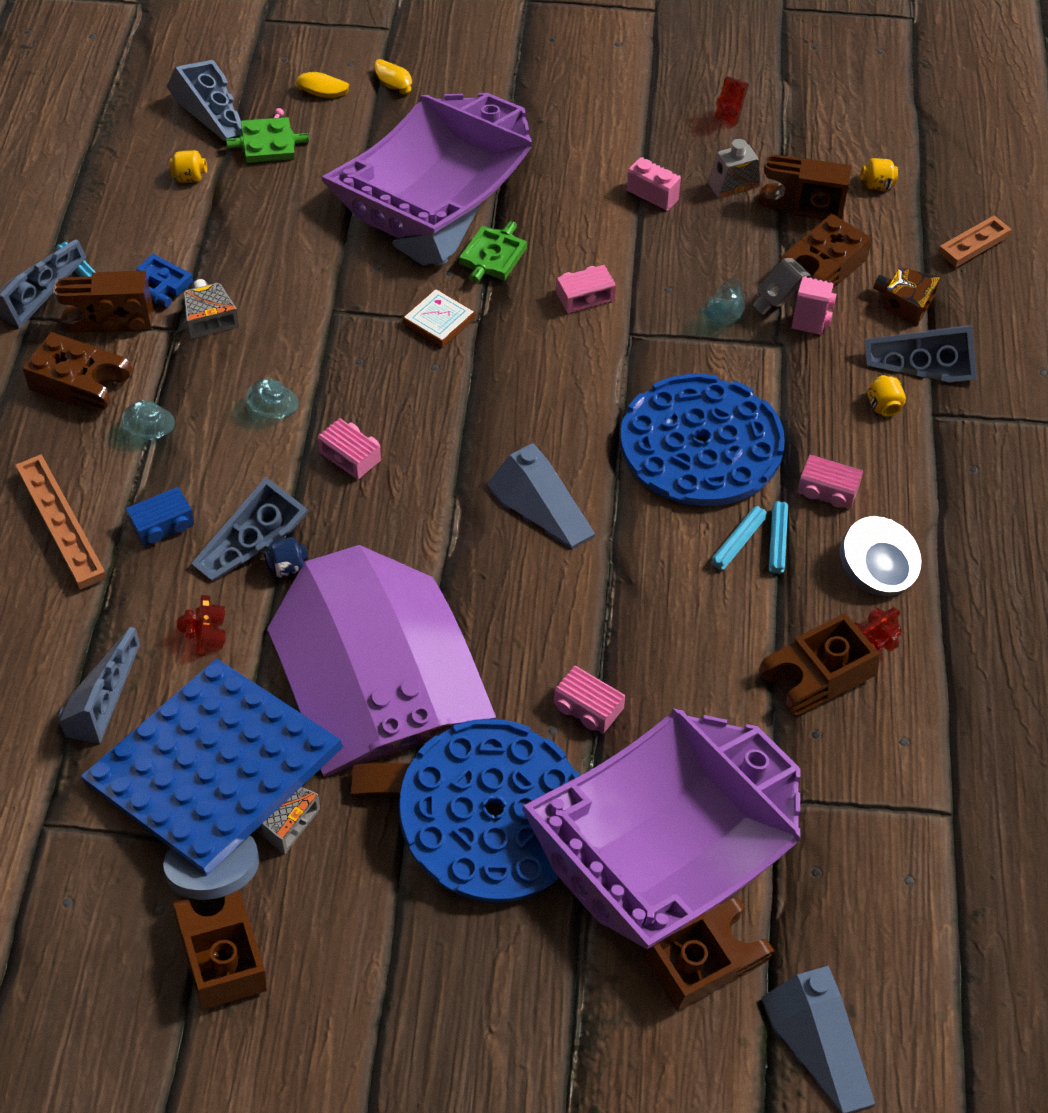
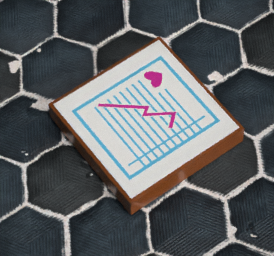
[402,288,476,348]

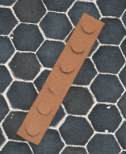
[15,454,107,590]

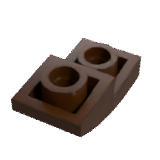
[351,763,410,799]

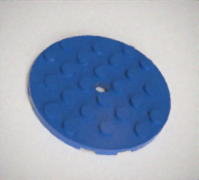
[620,374,785,506]
[398,719,580,903]

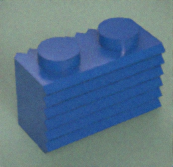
[126,487,195,546]

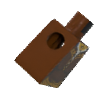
[873,268,940,326]

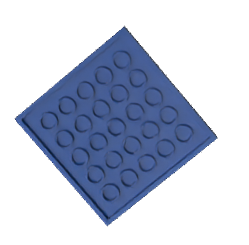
[81,658,343,875]

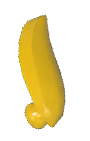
[375,59,412,95]
[296,72,349,98]

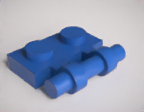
[136,254,193,307]

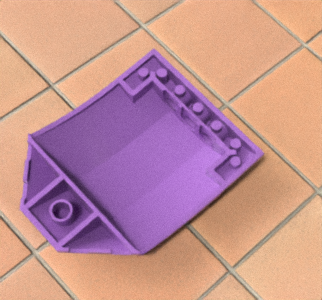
[322,93,532,238]
[267,545,496,777]
[522,708,800,949]

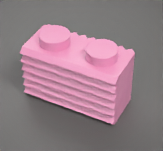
[626,157,681,211]
[556,265,616,314]
[792,276,837,335]
[317,418,381,480]
[798,455,863,509]
[554,666,625,734]

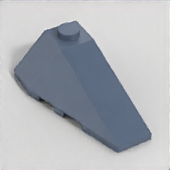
[166,60,242,141]
[392,204,481,266]
[0,239,86,329]
[864,325,977,382]
[487,443,595,549]
[191,477,309,582]
[58,627,140,744]
[761,966,875,1113]

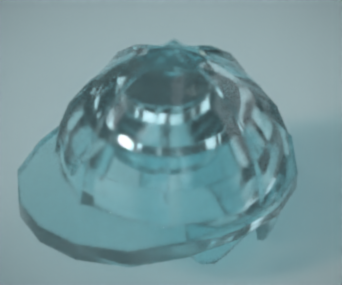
[701,278,745,325]
[246,378,299,421]
[121,400,175,445]

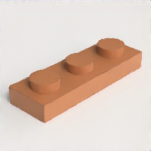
[938,216,1012,267]

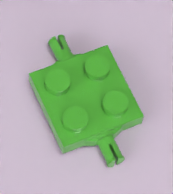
[226,117,309,163]
[459,221,527,284]

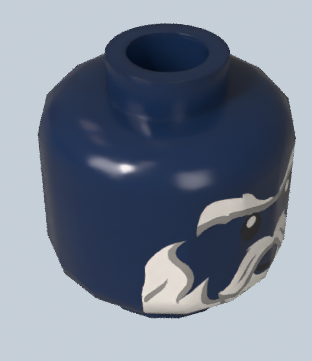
[264,537,308,578]

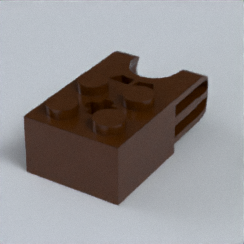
[759,155,852,220]
[779,214,872,286]
[53,270,153,333]
[23,332,133,411]
[759,613,880,716]
[173,890,267,1010]
[642,897,774,1011]

